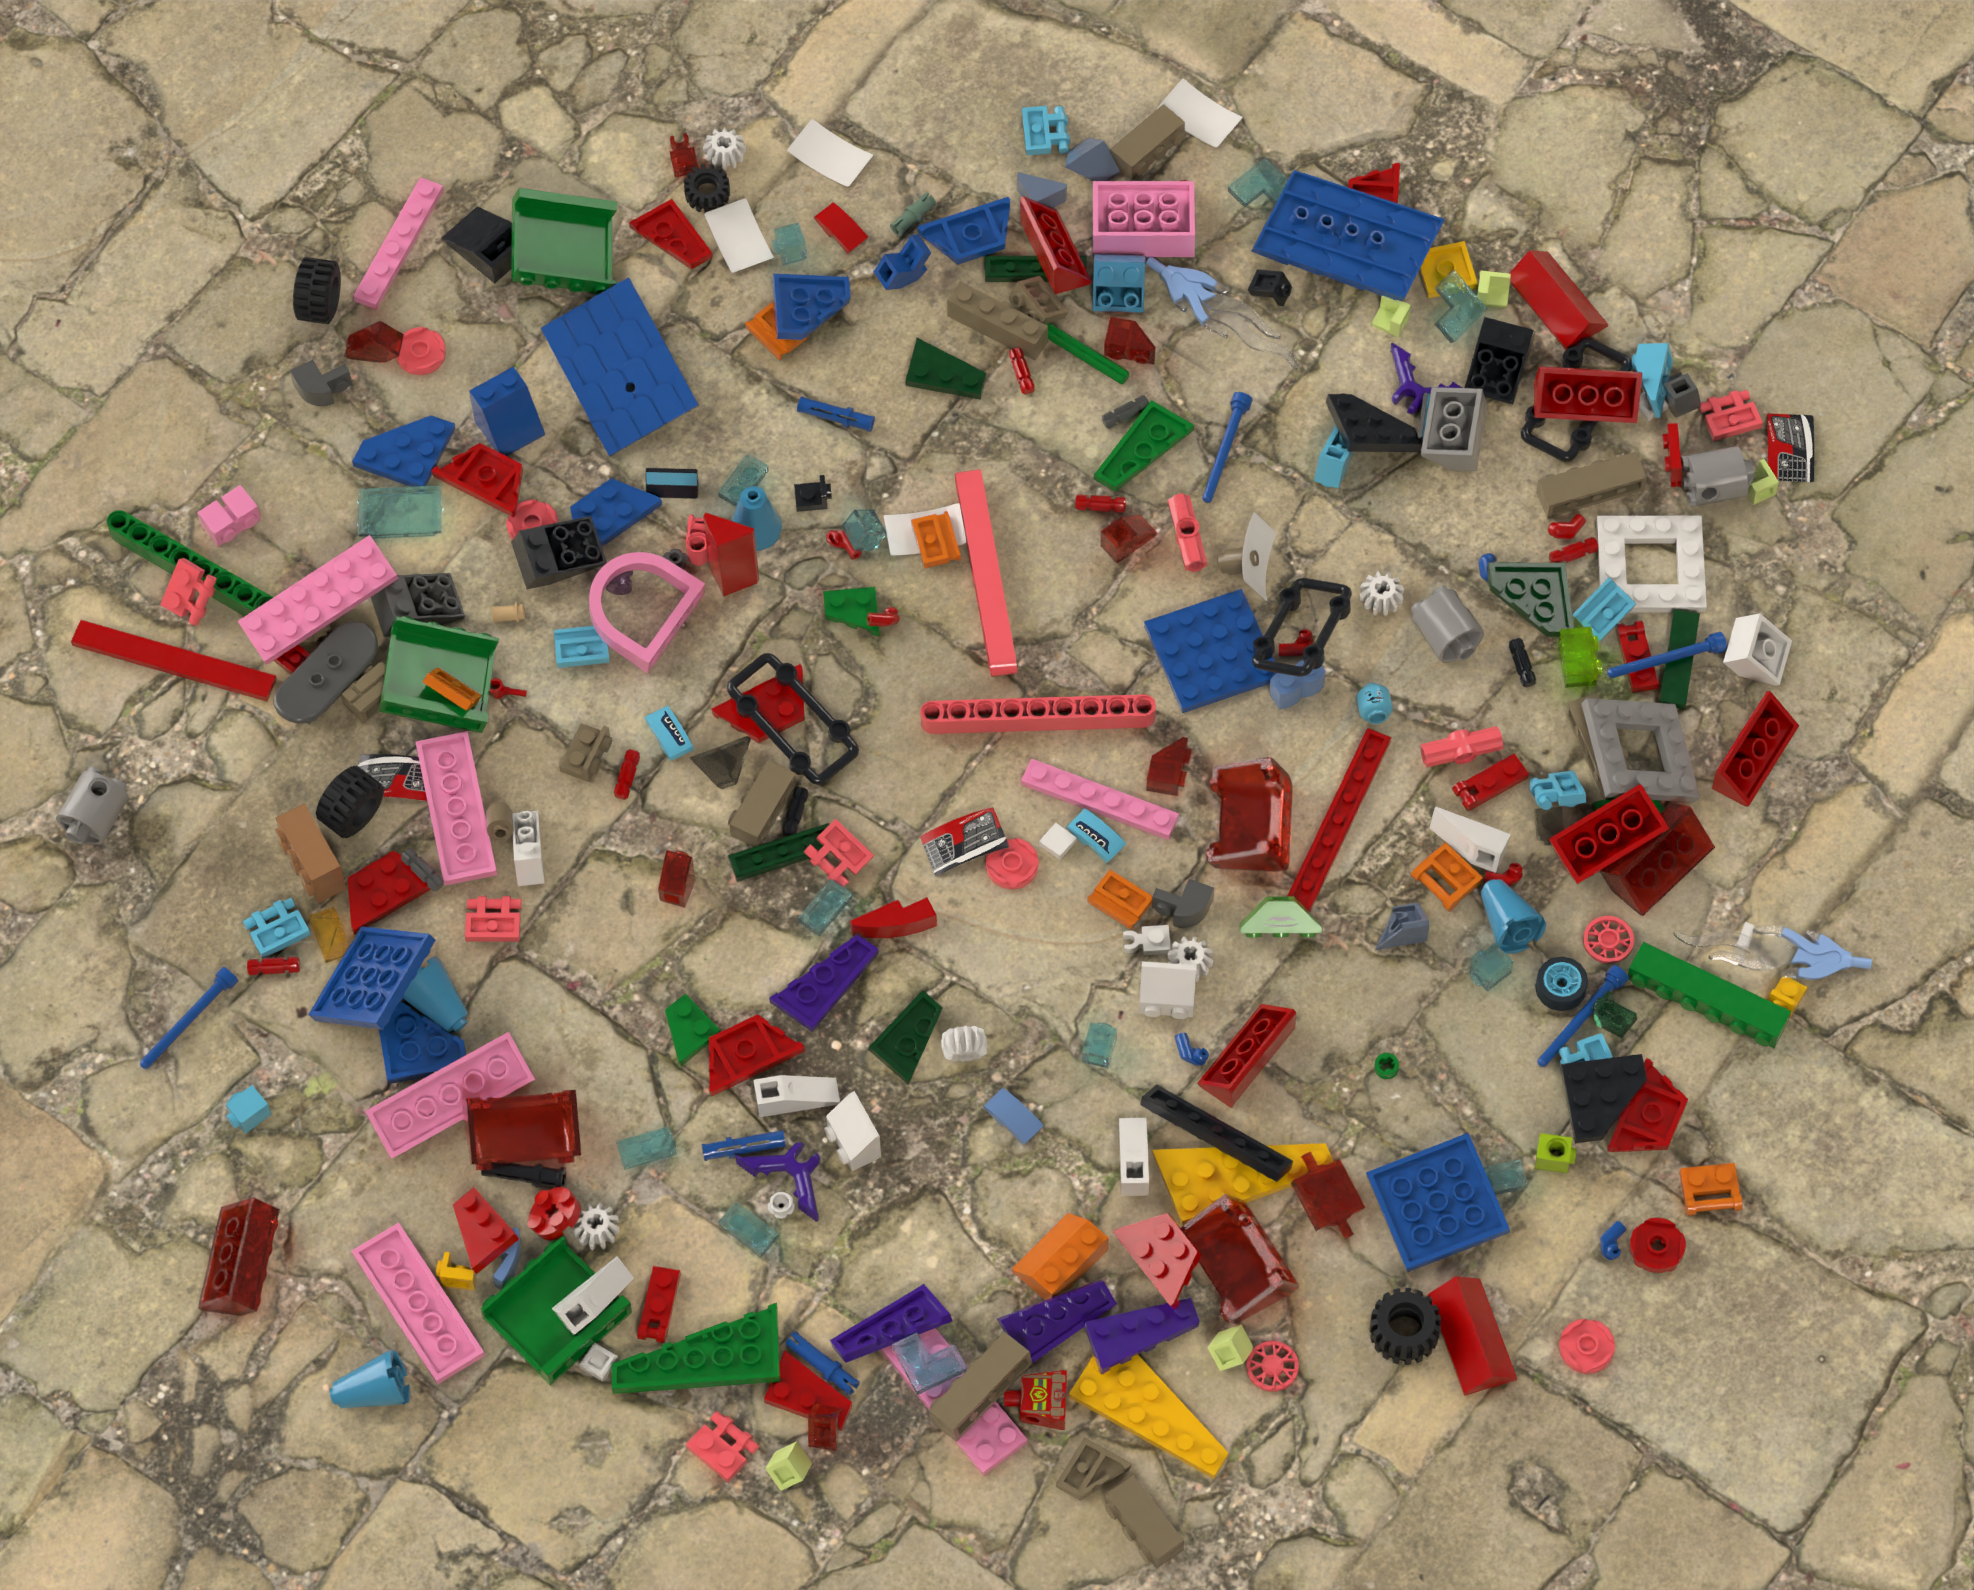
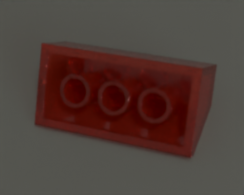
[1600,803,1715,916]
[198,1197,280,1316]

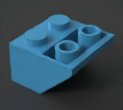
[1093,254,1145,312]

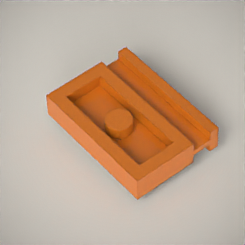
[745,302,807,360]
[911,511,961,569]
[423,667,482,711]
[1087,869,1152,930]

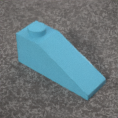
[1632,343,1673,418]
[1314,425,1354,489]

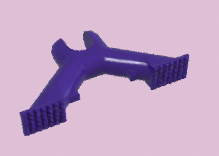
[1390,343,1463,414]
[736,1142,821,1222]

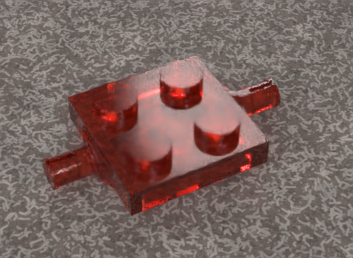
[1291,1151,1365,1240]

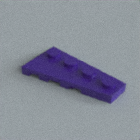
[769,934,879,1032]
[997,1280,1117,1363]
[830,1284,953,1363]
[1084,1298,1200,1374]

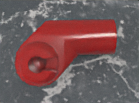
[1548,514,1586,539]
[826,530,862,560]
[867,607,900,627]
[1279,629,1314,656]
[1484,863,1523,887]

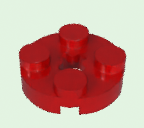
[527,1187,581,1240]
[1629,1217,1686,1273]

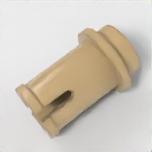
[491,602,525,623]

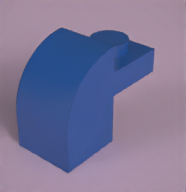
[873,234,931,290]

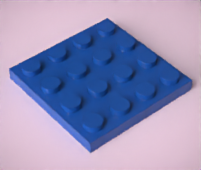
[1144,589,1276,713]
[308,926,436,1030]
[1366,1133,1510,1273]

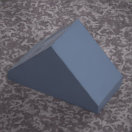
[1017,172,1067,208]

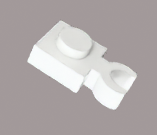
[1123,925,1171,956]

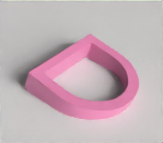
[589,552,705,674]

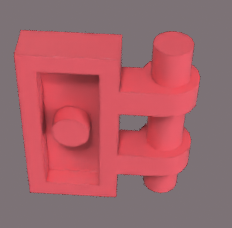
[1699,390,1763,442]
[160,558,217,626]
[804,818,874,889]
[465,896,522,942]
[686,1411,759,1483]

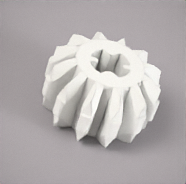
[703,127,746,171]
[1360,571,1404,617]
[1168,936,1213,982]
[941,1025,988,1062]
[573,1203,620,1251]

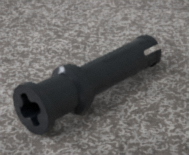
[481,1158,567,1188]

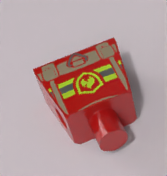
[1004,1370,1067,1430]

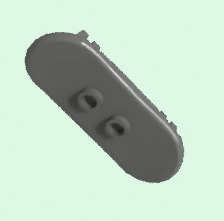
[273,621,378,725]

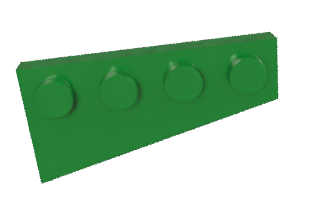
[1094,400,1194,492]

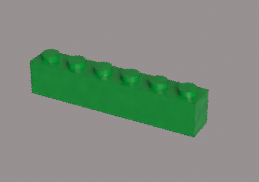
[1628,942,1791,1049]

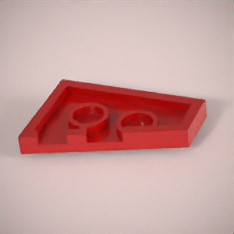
[629,199,713,270]
[453,1187,519,1275]
[764,1350,852,1431]

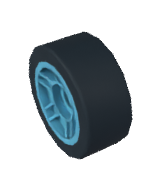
[1535,956,1588,1011]

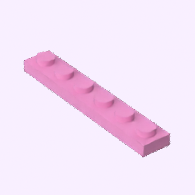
[353,177,444,310]
[1021,759,1179,840]

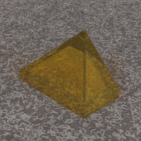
[308,907,349,963]

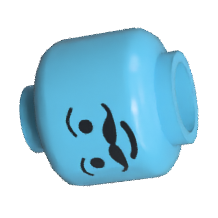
[1356,683,1393,724]

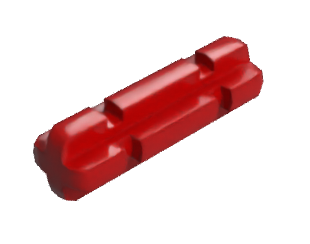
[1009,347,1035,395]
[1075,494,1126,512]
[1549,537,1599,563]
[614,749,640,800]
[247,957,300,975]

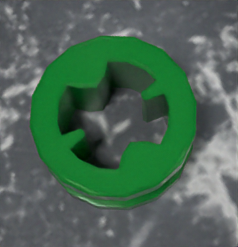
[1374,1053,1399,1079]

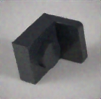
[1248,269,1292,306]
[794,475,832,512]

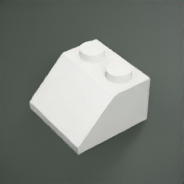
[1723,613,1792,686]
[1139,961,1196,1019]
[824,1091,881,1171]

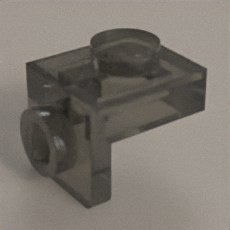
[1534,806,1564,846]

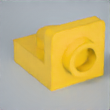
[1768,975,1808,1017]
[436,1252,477,1291]

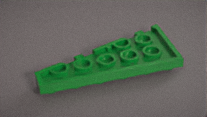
[611,1302,780,1394]

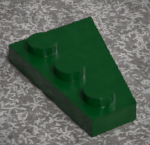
[906,338,986,400]
[868,990,943,1085]

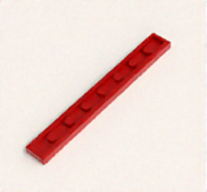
[71,620,277,702]
[1287,728,1392,912]

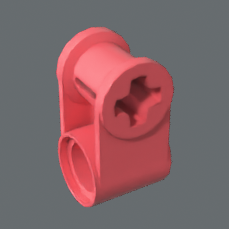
[686,514,708,566]

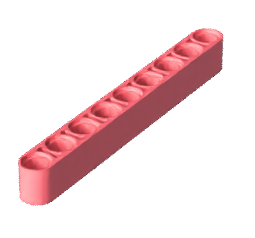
[955,469,1017,677]
[920,694,1156,734]

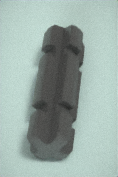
[1102,395,1149,429]
[401,848,444,892]

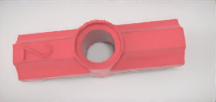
[1168,493,1207,572]
[1420,726,1504,768]

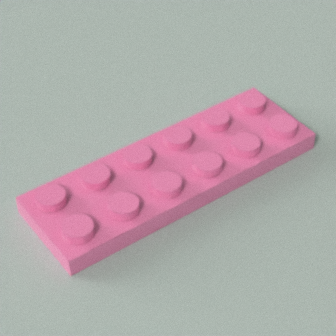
[238,535,399,665]
[416,731,497,886]
[364,1032,535,1159]
[351,1223,485,1385]
[881,1328,1028,1476]

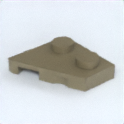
[1056,1437,1131,1501]

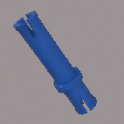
[797,396,875,432]
[702,1130,786,1161]
[785,1331,860,1395]

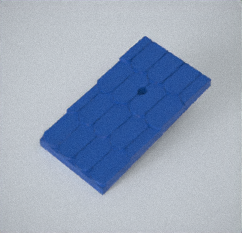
[1251,170,1445,301]
[541,277,699,456]

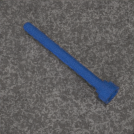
[1202,392,1253,503]
[1607,632,1727,678]
[1537,965,1629,1067]
[140,967,239,1069]

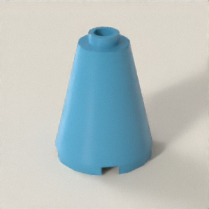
[731,486,782,551]
[1481,880,1546,954]
[403,956,469,1032]
[329,1350,411,1409]

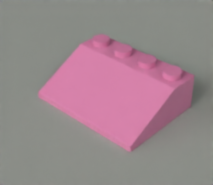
[1093,181,1195,257]

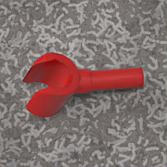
[489,678,527,699]

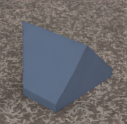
[1065,138,1120,181]
[1375,902,1429,950]

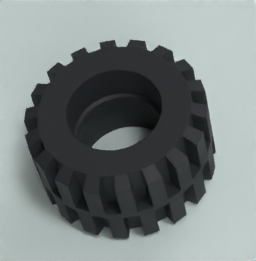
[293,257,341,324]
[316,766,384,838]
[1370,1288,1441,1365]

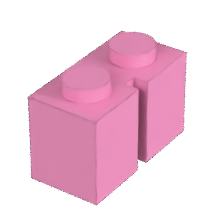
[197,485,261,546]

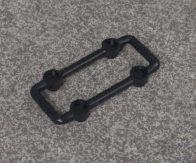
[1520,337,1632,462]
[1252,578,1352,677]
[727,653,859,785]

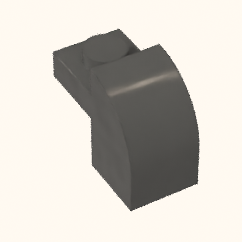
[290,360,352,406]
[1664,372,1701,418]
[1152,879,1214,928]

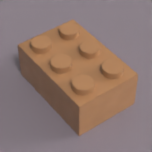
[275,803,346,903]

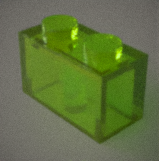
[1558,626,1602,688]

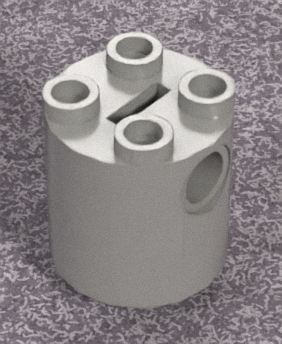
[1681,446,1754,507]
[1411,585,1484,663]
[56,767,128,845]

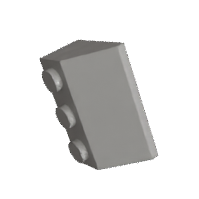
[1421,387,1487,471]

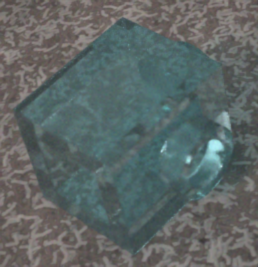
[771,223,807,266]
[841,509,887,551]
[1469,943,1513,992]
[1082,1022,1117,1068]

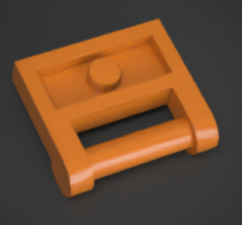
[1411,842,1483,912]
[1679,1163,1743,1216]

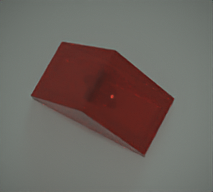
[808,1404,842,1451]

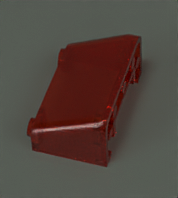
[1206,756,1293,872]
[462,1090,581,1170]
[1181,1194,1299,1324]

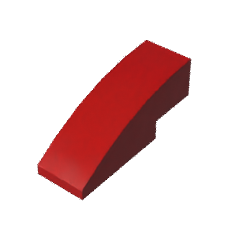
[850,897,937,938]

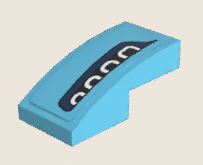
[645,706,694,761]
[1066,808,1127,863]

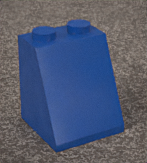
[469,366,545,456]

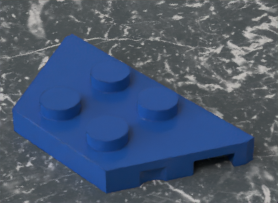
[918,197,1010,265]
[570,478,662,547]

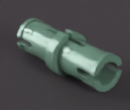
[890,192,936,237]

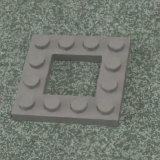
[1581,698,1700,802]

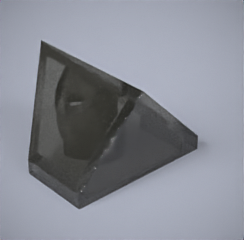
[689,736,751,789]

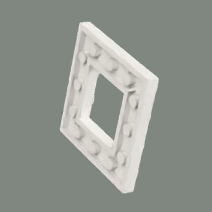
[1596,516,1707,612]

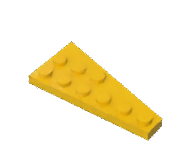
[1152,1143,1336,1225]
[1069,1354,1229,1479]

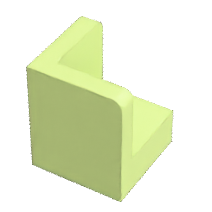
[1476,270,1511,309]
[1372,296,1411,337]
[1747,459,1779,505]
[1207,1324,1253,1371]
[765,1441,812,1491]

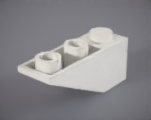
[1430,807,1511,873]
[513,811,545,886]
[754,1075,840,1117]
[1119,1118,1149,1196]
[552,1257,634,1335]

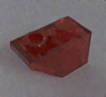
[1104,317,1156,364]
[344,321,404,363]
[1100,515,1157,563]
[1146,737,1192,796]
[658,850,696,908]

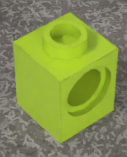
[1535,1133,1577,1173]

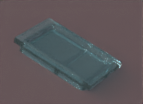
[357,486,443,539]

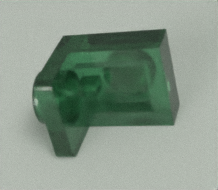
[1593,991,1637,1038]

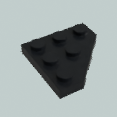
[1326,393,1422,452]
[1560,1054,1647,1144]

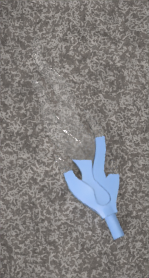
[1146,256,1298,370]
[1673,925,1872,980]

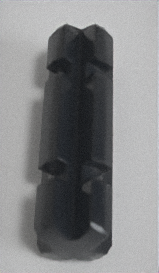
[1509,638,1536,688]
[782,786,808,836]

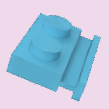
[1573,577,1637,642]
[554,626,610,668]

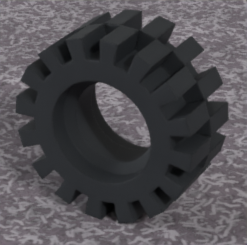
[684,164,730,213]

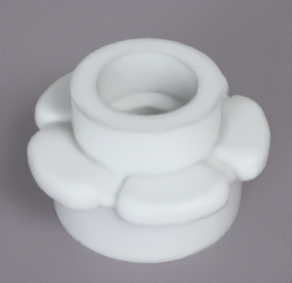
[768,1192,795,1219]

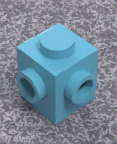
[226,1085,271,1134]

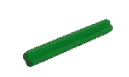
[1046,323,1129,384]

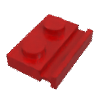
[1662,423,1682,487]

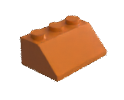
[1011,1213,1109,1300]

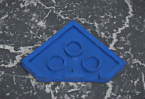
[772,273,851,340]
[352,415,456,491]
[379,1002,466,1084]

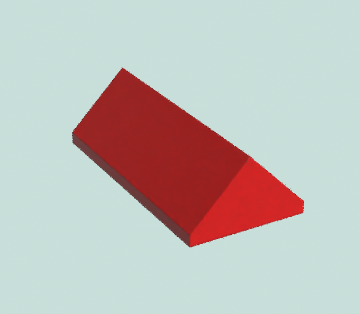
[1020,196,1092,294]
[1509,250,1608,350]
[1533,366,1643,423]
[703,512,759,597]
[1712,691,1799,807]
[1549,784,1669,885]
[1197,1004,1296,1108]
[1428,1276,1517,1396]

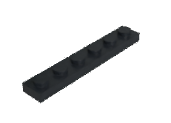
[1140,1084,1293,1182]

